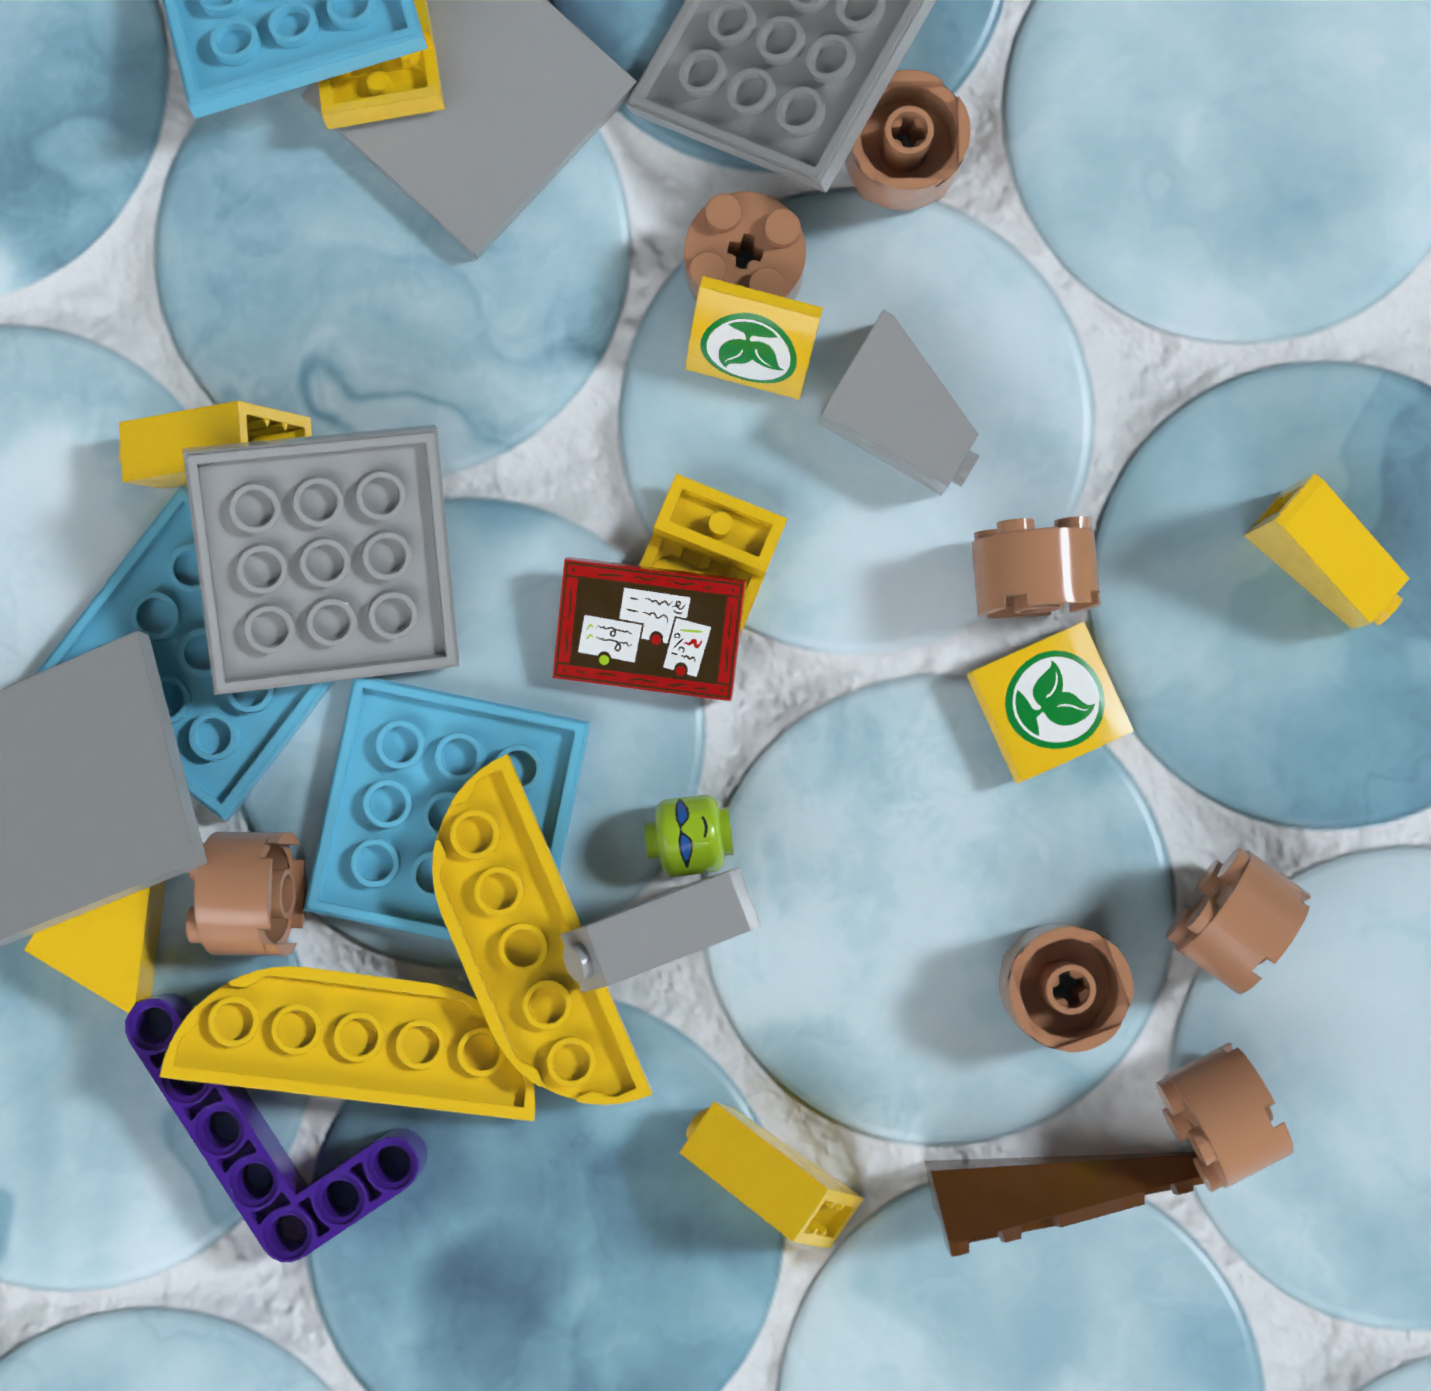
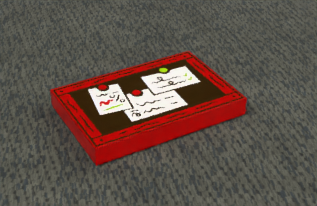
[552,557,747,701]

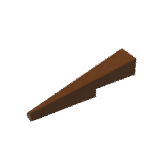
[925,1152,1204,1257]

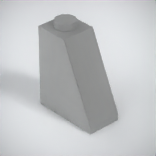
[819,309,979,495]
[560,867,761,993]

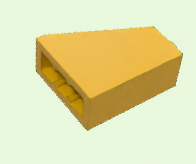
[119,400,312,489]
[1244,473,1410,629]
[24,880,166,1013]
[679,1101,864,1249]

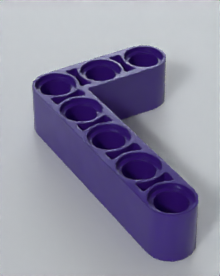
[125,994,427,1262]

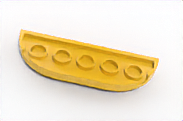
[432,754,653,1105]
[160,966,535,1121]

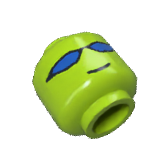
[644,795,734,877]

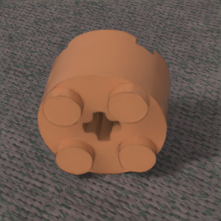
[845,70,971,210]
[684,191,806,302]
[971,516,1101,619]
[186,832,307,956]
[1166,848,1311,994]
[999,923,1134,1052]
[1155,1042,1294,1192]

